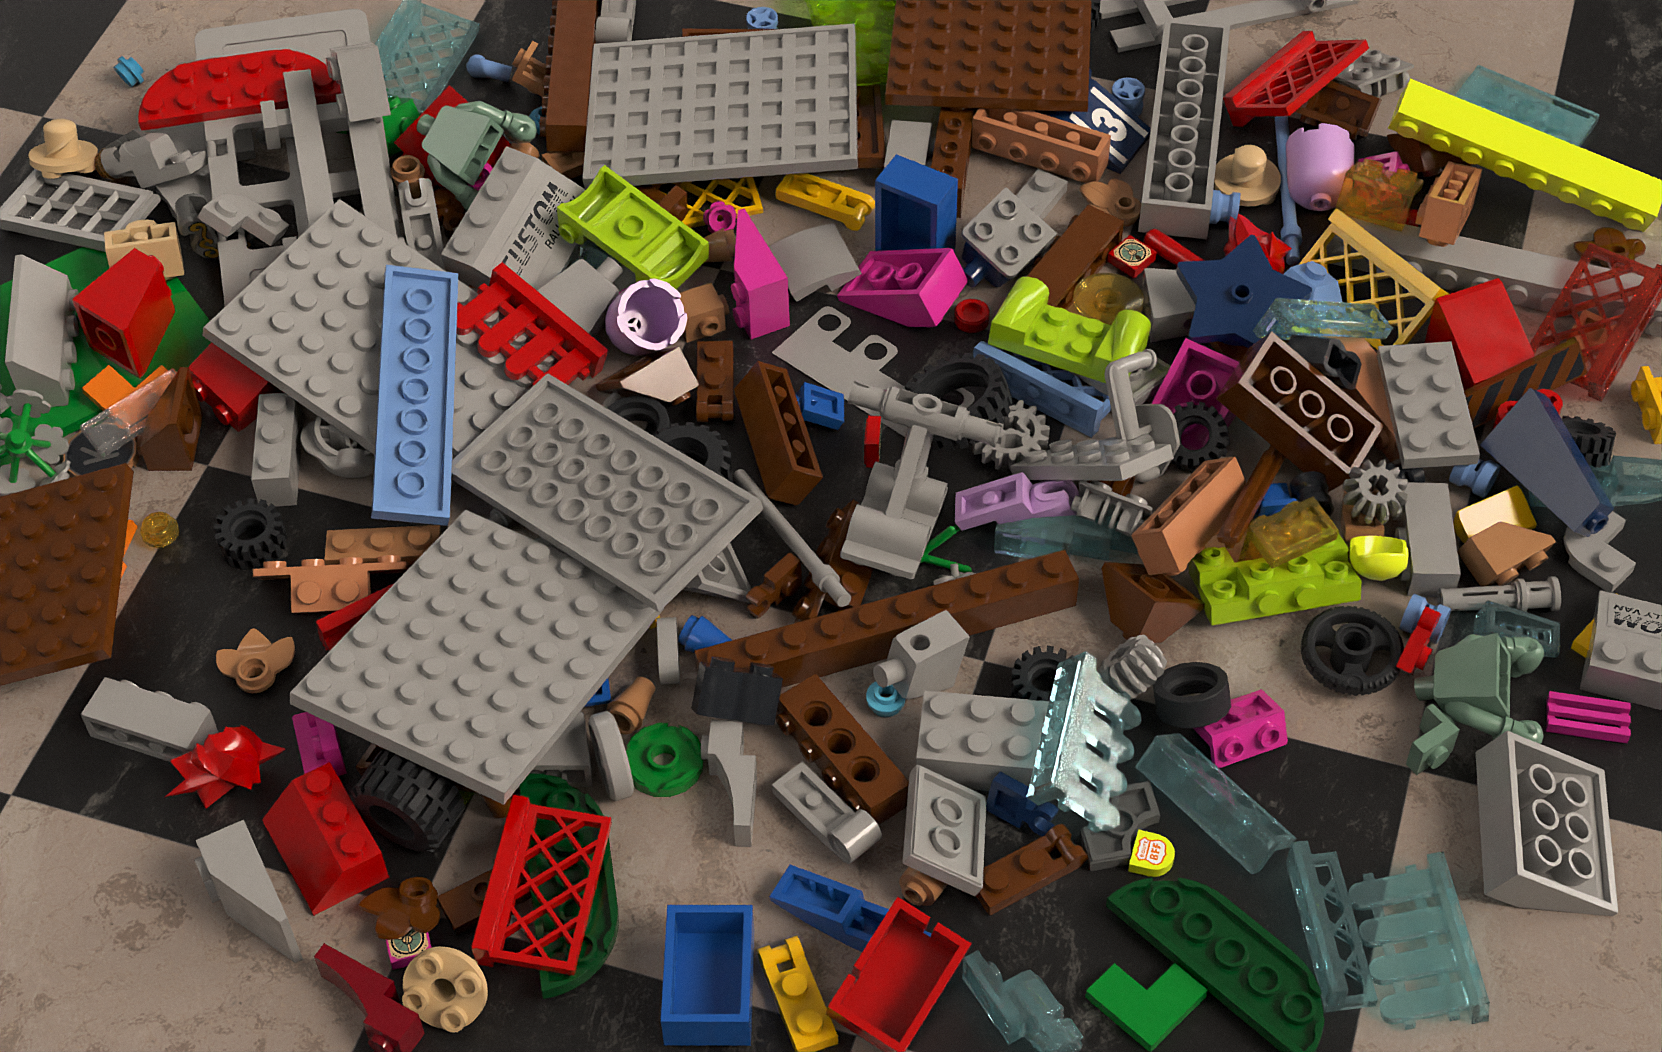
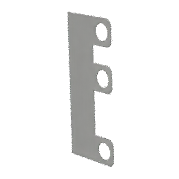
[772,306,974,437]

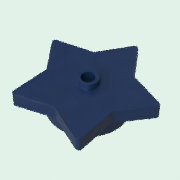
[1176,235,1312,348]

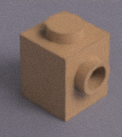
[679,283,729,343]

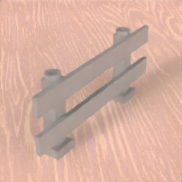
[1099,0,1358,52]
[260,69,405,251]

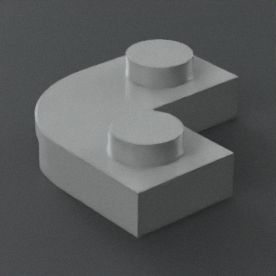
[197,194,289,246]
[1563,511,1636,593]

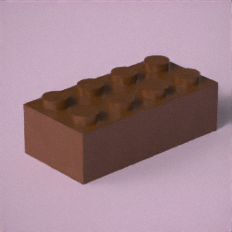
[1216,331,1384,493]

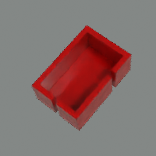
[826,896,972,1052]

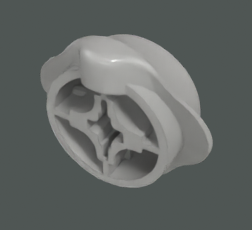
[301,416,374,478]

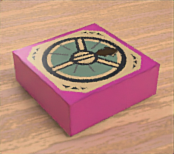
[386,929,432,970]

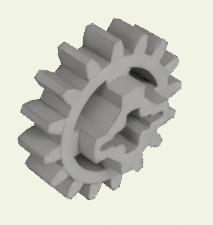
[969,400,1050,471]

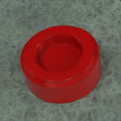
[954,299,990,333]

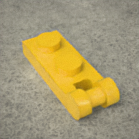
[775,173,875,231]
[756,935,838,1052]

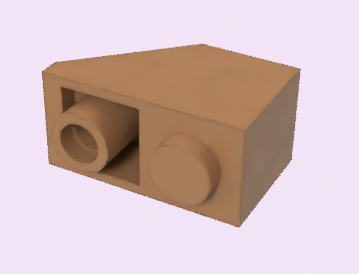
[1457,521,1556,587]

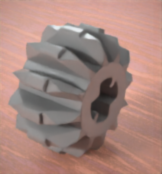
[1342,459,1409,525]
[1097,635,1167,701]

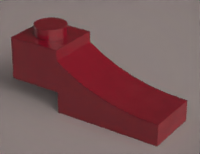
[314,943,425,1052]

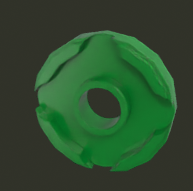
[626,723,704,797]

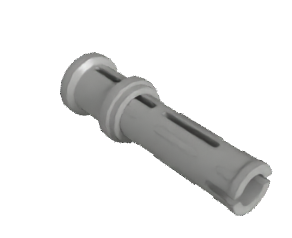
[1437,576,1561,613]

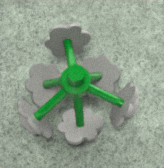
[0,389,71,496]

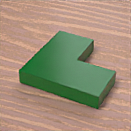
[1085,963,1208,1052]

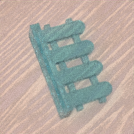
[1027,651,1141,833]
[1349,851,1490,1030]

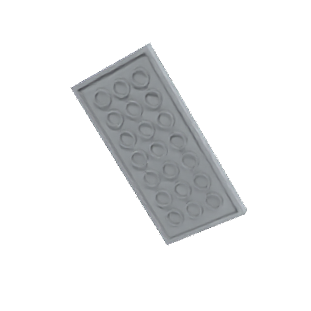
[451,373,763,612]

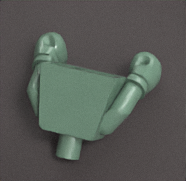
[417,101,537,211]
[1414,633,1544,744]

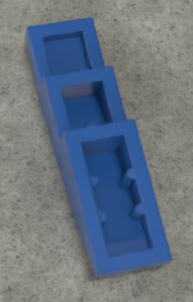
[769,864,932,952]

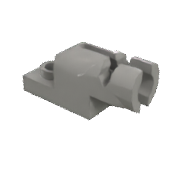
[398,178,446,271]

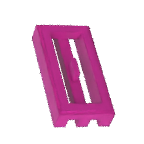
[1546,691,1631,743]

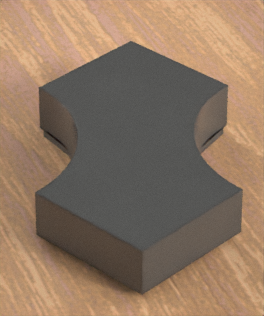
[1080,781,1160,871]

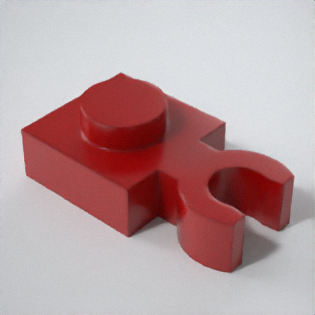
[1396,606,1442,675]

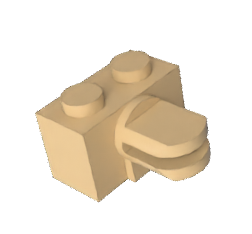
[104,219,184,280]

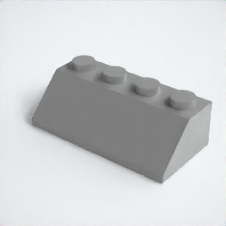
[5,255,79,407]

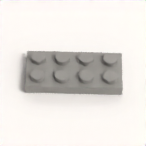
[1377,341,1480,469]

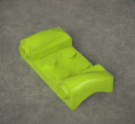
[557,165,709,290]
[988,277,1151,384]

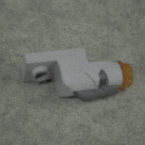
[95,128,208,189]

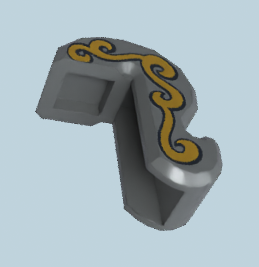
[175,193,255,260]

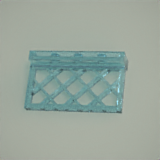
[375,0,480,113]

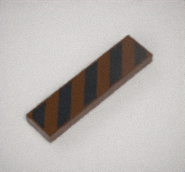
[1464,338,1588,429]

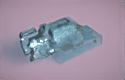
[962,950,1084,1052]

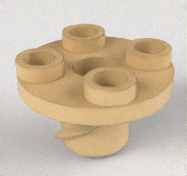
[28,119,99,179]
[1214,145,1281,206]
[402,946,488,1032]

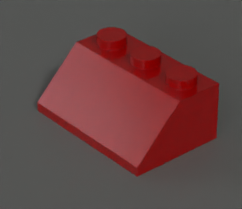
[262,762,389,916]

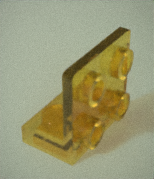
[1335,159,1424,232]
[1238,496,1339,569]

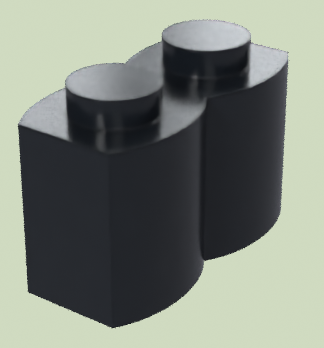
[1287,334,1362,390]
[691,657,783,725]

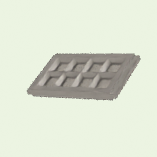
[0,169,161,252]

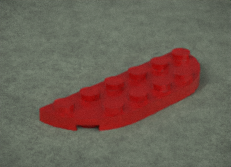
[138,49,341,131]

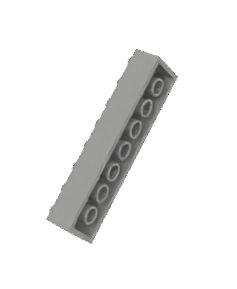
[1138,18,1230,239]

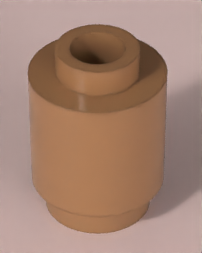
[899,867,948,906]

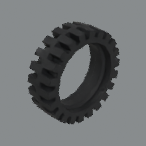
[905,353,1012,451]

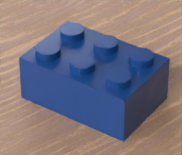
[875,154,958,253]
[661,905,755,1046]

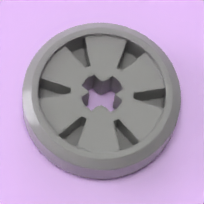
[588,711,634,801]

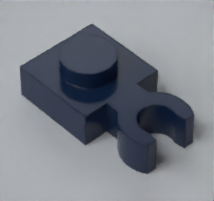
[986,771,1059,836]

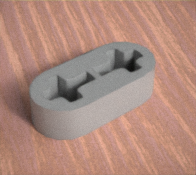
[657,617,680,685]

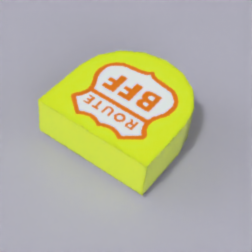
[1128,830,1175,877]

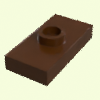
[438,869,531,935]

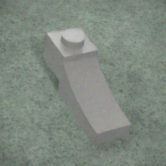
[701,720,757,847]

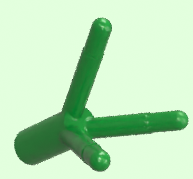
[920,524,972,573]

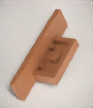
[252,555,411,614]

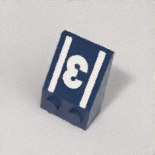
[1034,79,1151,174]

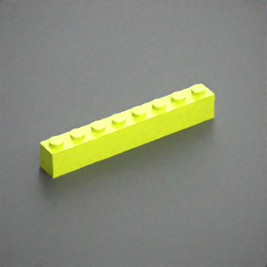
[1388,78,1662,232]

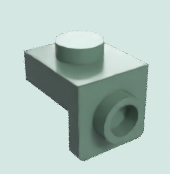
[1406,704,1460,775]

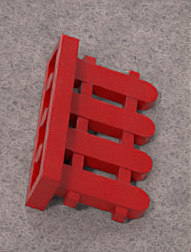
[456,262,608,387]

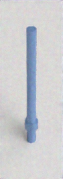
[1275,116,1302,266]

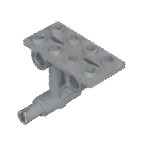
[840,380,1002,579]

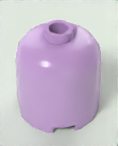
[1286,123,1354,211]
[605,279,687,356]

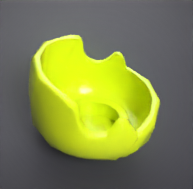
[1349,536,1409,581]

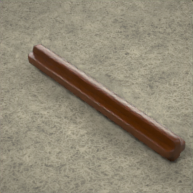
[1217,445,1286,549]

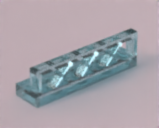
[1253,298,1393,340]
[1135,733,1297,874]
[1286,840,1378,1012]

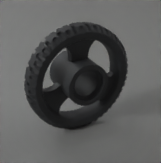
[1301,606,1404,696]

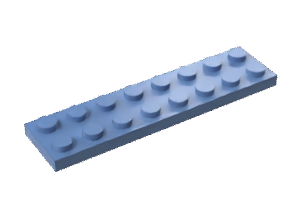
[371,265,458,526]

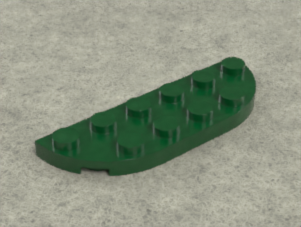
[520,773,619,999]
[1106,877,1325,1052]

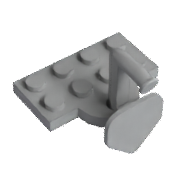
[1010,349,1180,483]

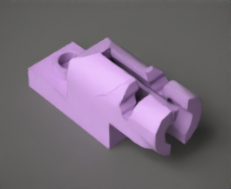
[955,472,1079,534]

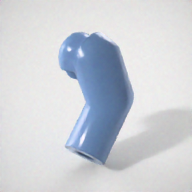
[466,54,512,82]

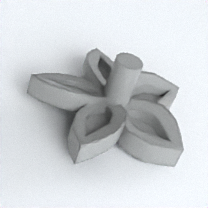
[933,563,976,585]

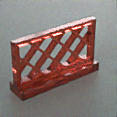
[1530,243,1662,402]

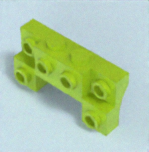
[1189,528,1362,626]

